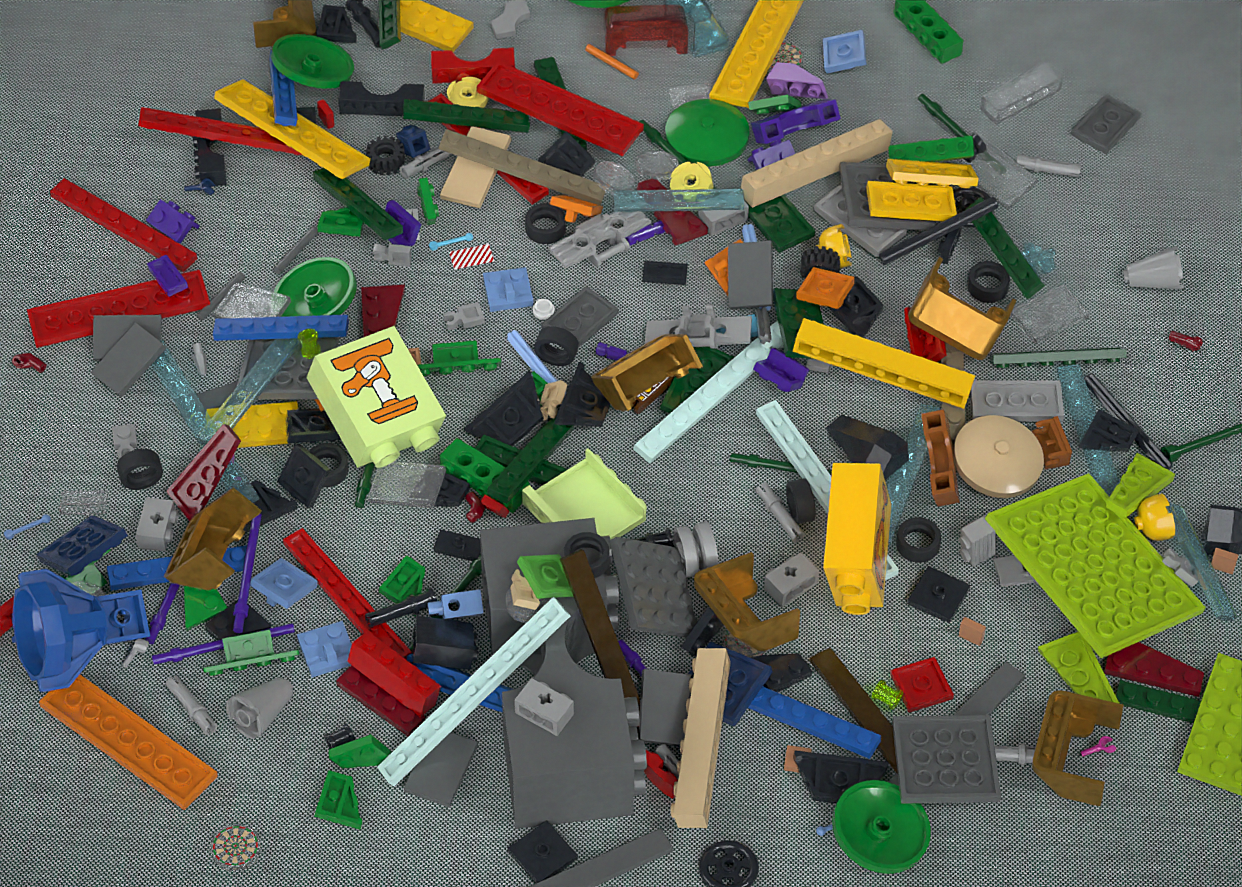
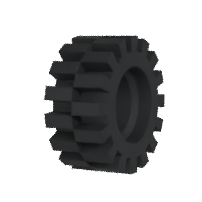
[366,136,405,176]
[800,246,840,279]

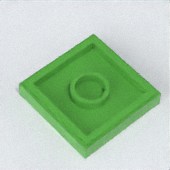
[517,554,574,599]

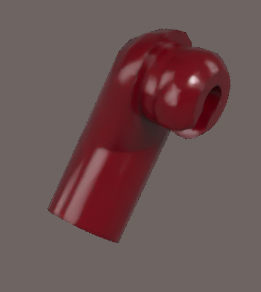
[1169,331,1203,351]
[12,353,47,373]
[465,491,485,523]

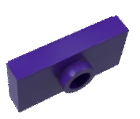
[147,255,188,297]

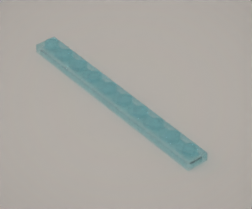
[152,340,260,503]

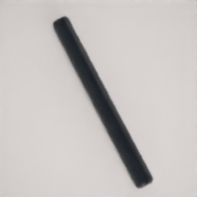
[879,197,999,265]
[1083,373,1172,470]

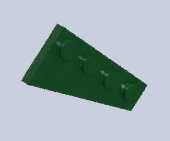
[660,346,734,414]

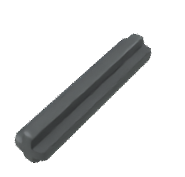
[756,307,772,344]

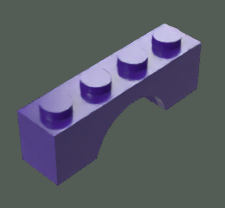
[751,98,841,144]

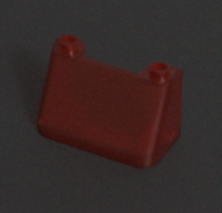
[603,4,688,56]

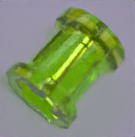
[298,329,321,359]
[871,680,903,710]

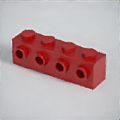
[347,631,441,717]

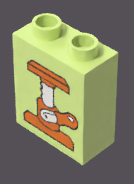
[306,326,446,468]

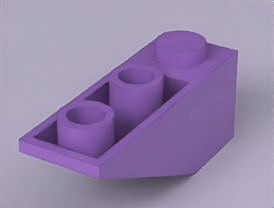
[766,62,828,99]

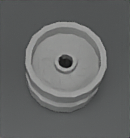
[673,521,718,578]

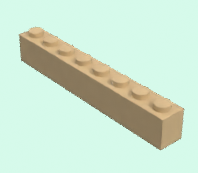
[740,119,893,208]
[671,648,730,828]

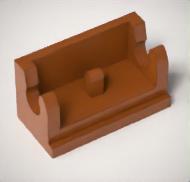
[1032,416,1072,470]

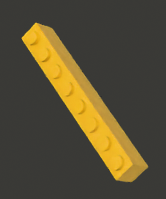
[793,318,975,409]

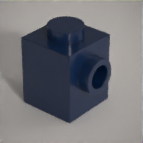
[396,125,431,158]

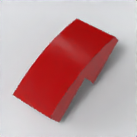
[644,750,678,799]

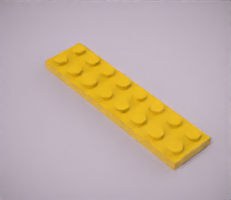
[709,0,804,108]
[214,79,370,179]

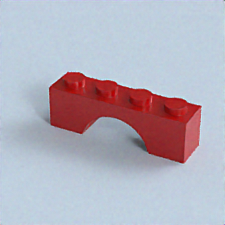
[431,48,515,84]

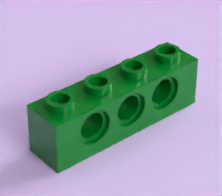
[894,0,964,64]
[440,438,529,514]

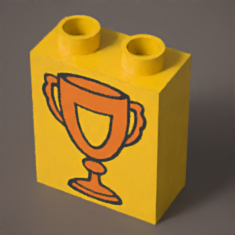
[823,463,891,615]

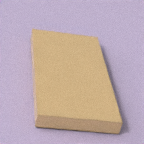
[440,126,512,208]

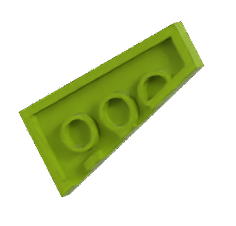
[1106,453,1175,518]
[1038,631,1119,703]

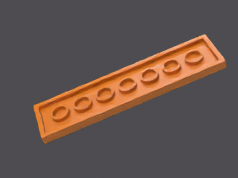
[39,674,218,810]

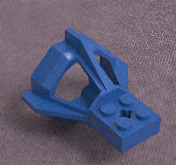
[12,569,150,692]

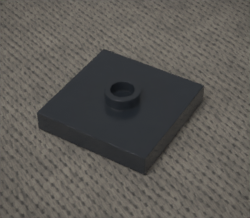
[277,444,331,508]
[907,566,971,624]
[507,821,578,884]

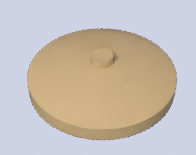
[953,415,1044,498]

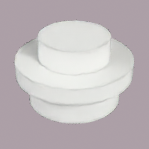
[533,299,555,320]

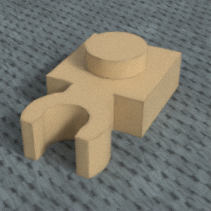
[540,380,567,421]
[510,569,540,610]

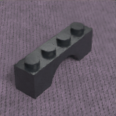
[338,81,425,116]
[193,108,227,186]

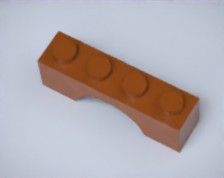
[921,409,960,507]

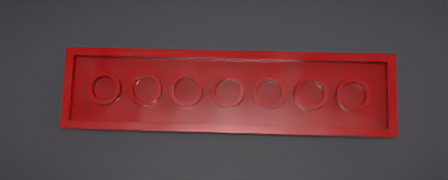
[477,61,644,157]
[26,270,210,348]

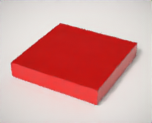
[890,656,954,713]

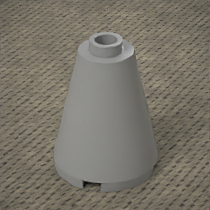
[1123,246,1184,290]
[226,677,293,739]

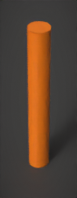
[585,44,639,80]

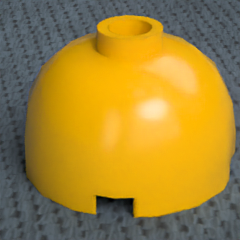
[816,224,852,268]
[1134,493,1175,541]

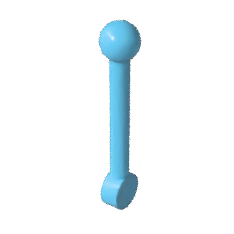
[429,233,473,251]

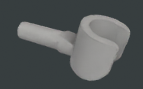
[121,638,149,668]

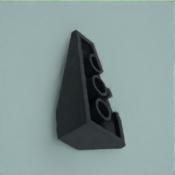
[826,415,909,480]
[1203,504,1242,556]

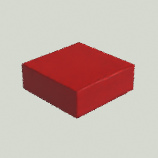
[317,99,335,129]
[481,495,510,518]

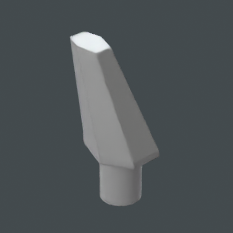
[192,343,207,375]

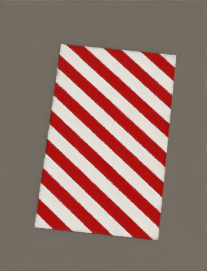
[449,244,495,270]

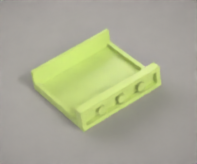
[522,448,647,540]

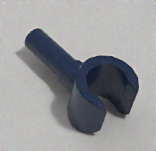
[184,178,216,195]

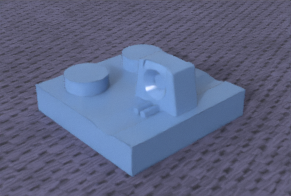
[823,30,867,74]
[483,267,533,312]
[250,558,318,609]
[297,621,352,677]

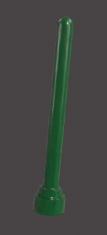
[1161,423,1242,463]

